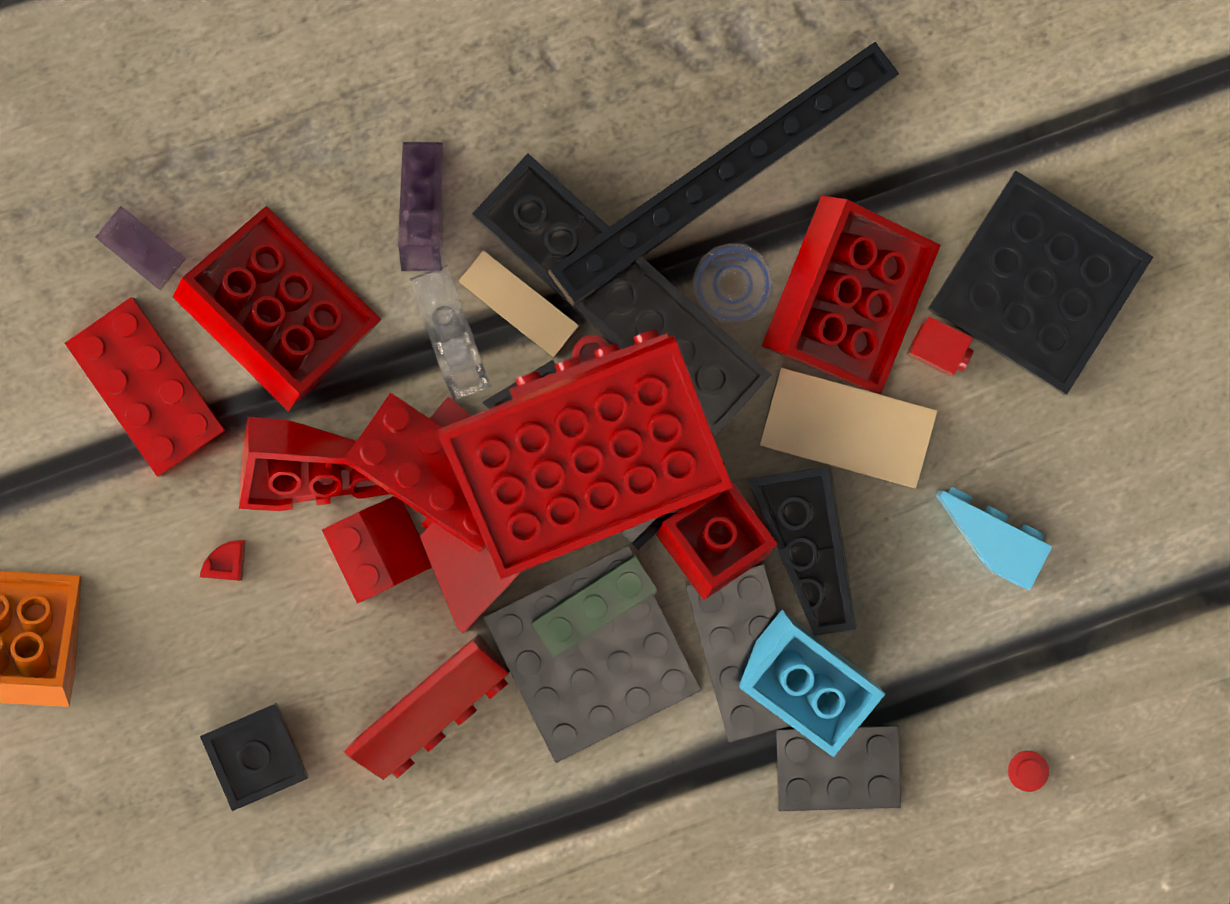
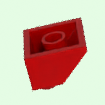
[322,496,432,604]

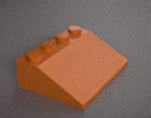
[0,571,81,707]

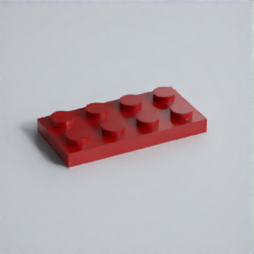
[65,297,226,477]
[343,392,486,553]

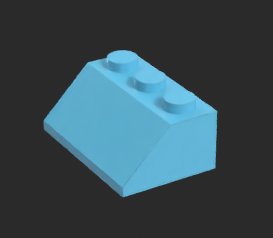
[739,610,885,757]

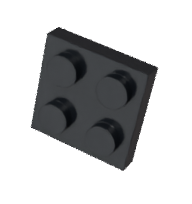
[200,703,309,811]

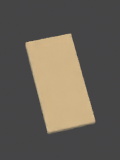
[759,367,937,489]

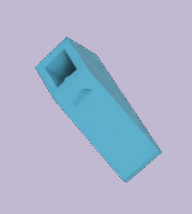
[935,487,1052,590]

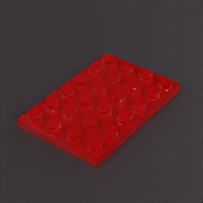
[438,336,733,579]

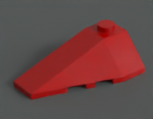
[239,417,391,511]

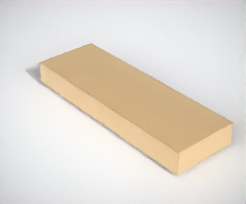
[458,250,579,358]

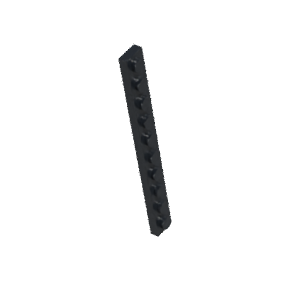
[548,42,899,306]

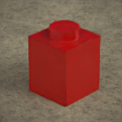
[906,316,974,376]

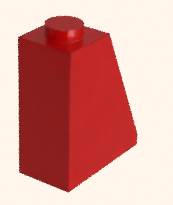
[420,517,521,633]

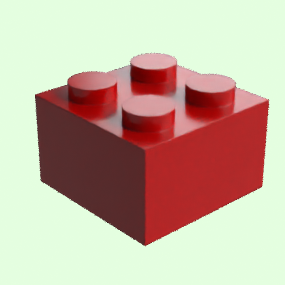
[656,478,778,601]

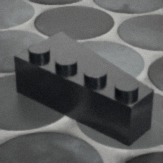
[747,466,857,636]

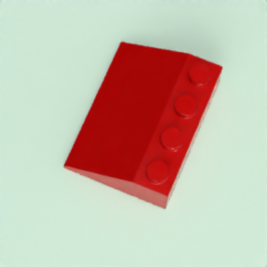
[761,195,941,395]
[173,206,382,412]
[344,634,510,780]

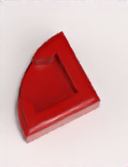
[200,540,245,581]

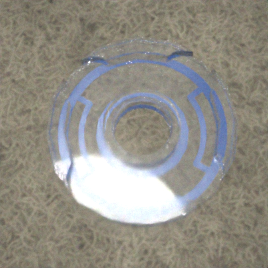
[692,243,774,325]

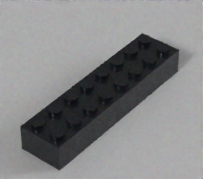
[472,153,772,437]

